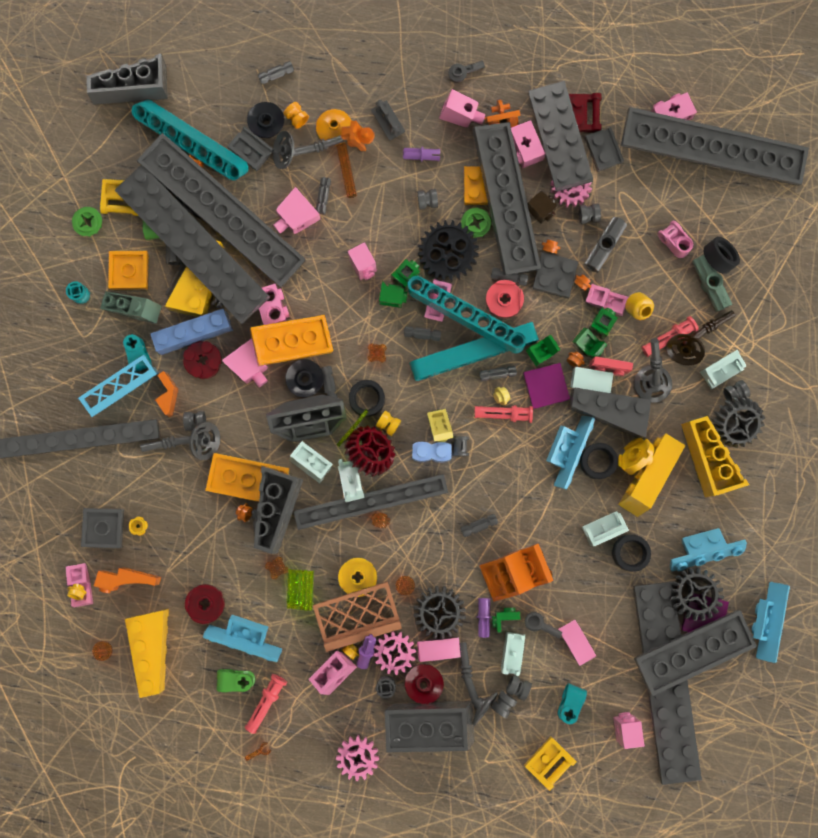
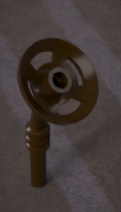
[666,310,736,366]

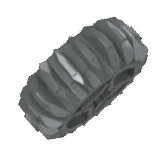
[712,396,765,448]
[670,568,724,621]
[413,586,466,639]

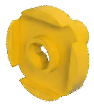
[618,438,654,475]
[338,558,377,597]

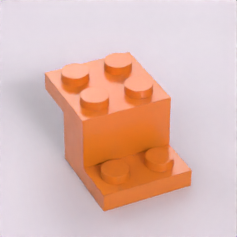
[479,543,554,602]

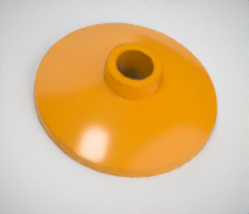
[316,109,352,146]

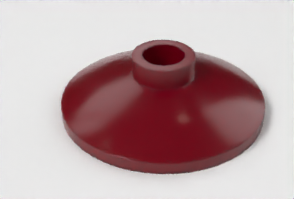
[404,664,444,704]

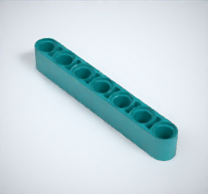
[131,99,249,181]
[408,276,526,353]
[409,322,539,381]

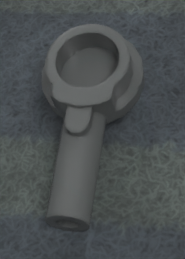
[448,60,485,83]
[525,612,562,639]

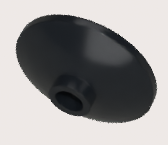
[247,102,285,138]
[285,359,324,397]

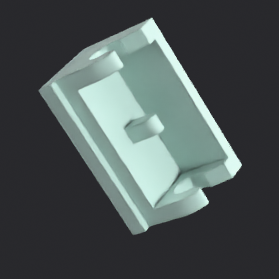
[700,350,746,389]
[570,367,614,393]
[290,441,333,483]
[338,459,364,502]
[582,511,629,547]
[501,632,525,676]

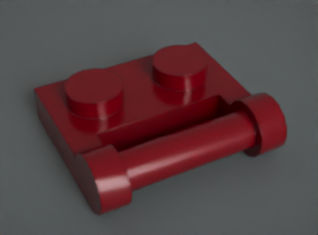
[569,93,602,133]

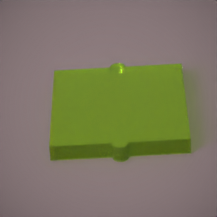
[336,409,368,447]

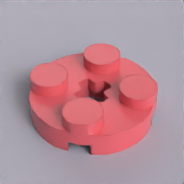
[486,280,524,319]

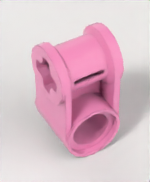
[657,221,693,258]

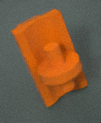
[484,99,521,128]
[341,121,375,151]

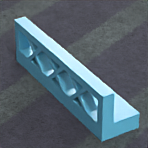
[78,355,158,417]

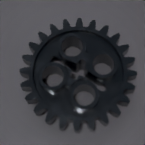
[418,220,479,282]

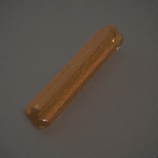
[337,143,357,198]

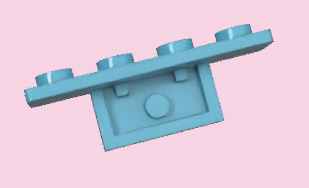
[546,416,595,489]
[670,528,747,571]
[752,582,790,663]
[203,615,282,662]

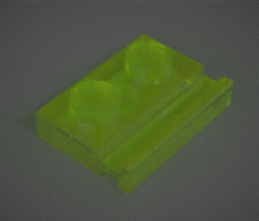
[287,569,314,611]

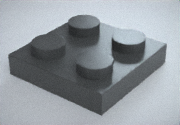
[532,252,579,299]
[81,508,124,548]

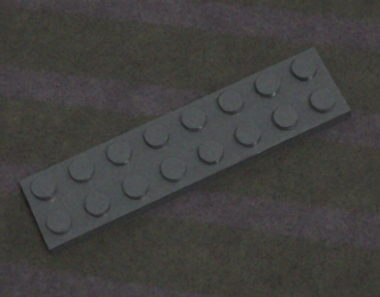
[472,122,541,276]

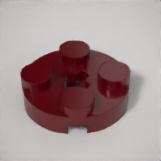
[183,341,222,380]
[185,584,225,624]

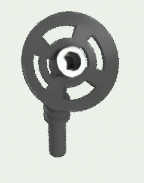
[273,131,347,169]
[634,338,672,403]
[140,422,220,460]
[459,642,499,726]

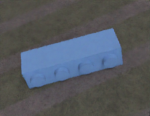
[150,309,233,355]

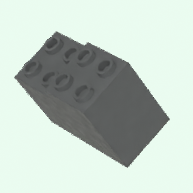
[385,701,475,753]

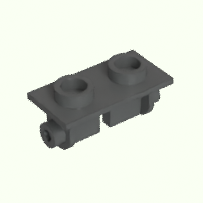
[371,100,405,141]

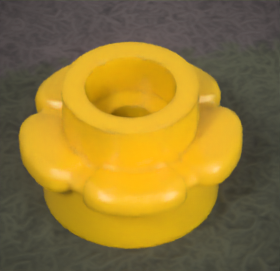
[129,517,148,536]
[67,584,87,600]
[341,644,359,660]

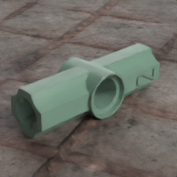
[692,255,732,312]

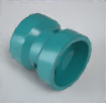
[66,281,90,304]

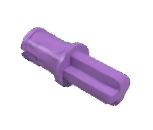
[403,147,440,162]
[476,598,492,638]
[356,634,376,669]

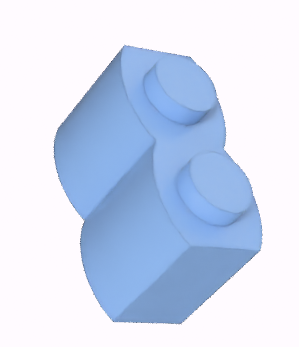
[412,442,452,463]

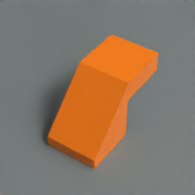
[155,371,178,417]

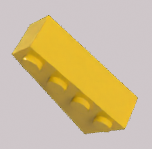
[165,241,225,317]
[681,416,749,497]
[618,433,686,517]
[125,609,169,698]

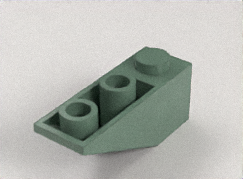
[100,291,162,324]

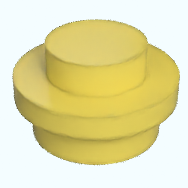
[493,387,510,406]

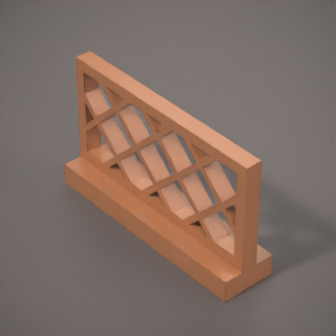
[313,581,402,652]

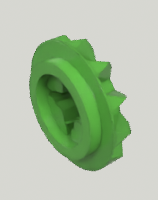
[72,207,103,237]
[461,208,491,238]

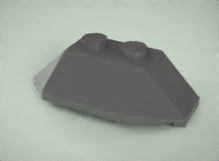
[266,395,347,442]

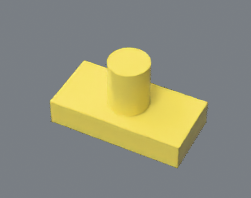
[427,409,453,442]

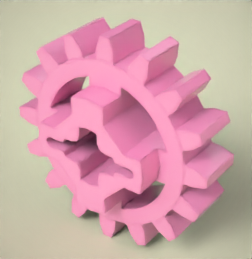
[551,180,592,208]
[374,631,416,675]
[336,735,379,781]

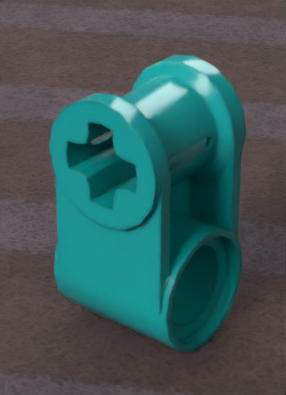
[123,334,152,372]
[557,683,587,724]

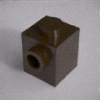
[527,190,557,224]

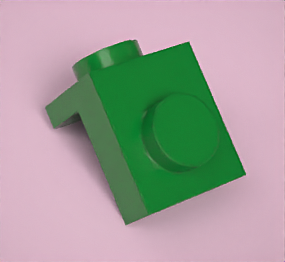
[572,327,607,358]
[526,335,560,366]
[492,607,521,633]

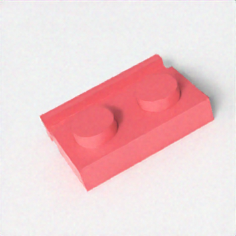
[589,356,633,376]

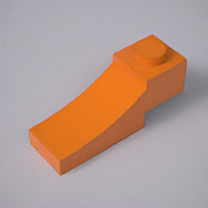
[94,567,161,593]

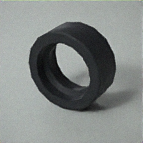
[703,236,740,274]
[349,380,385,417]
[580,443,618,480]
[612,535,651,572]

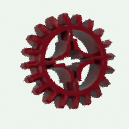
[344,425,396,477]

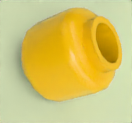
[625,292,654,320]

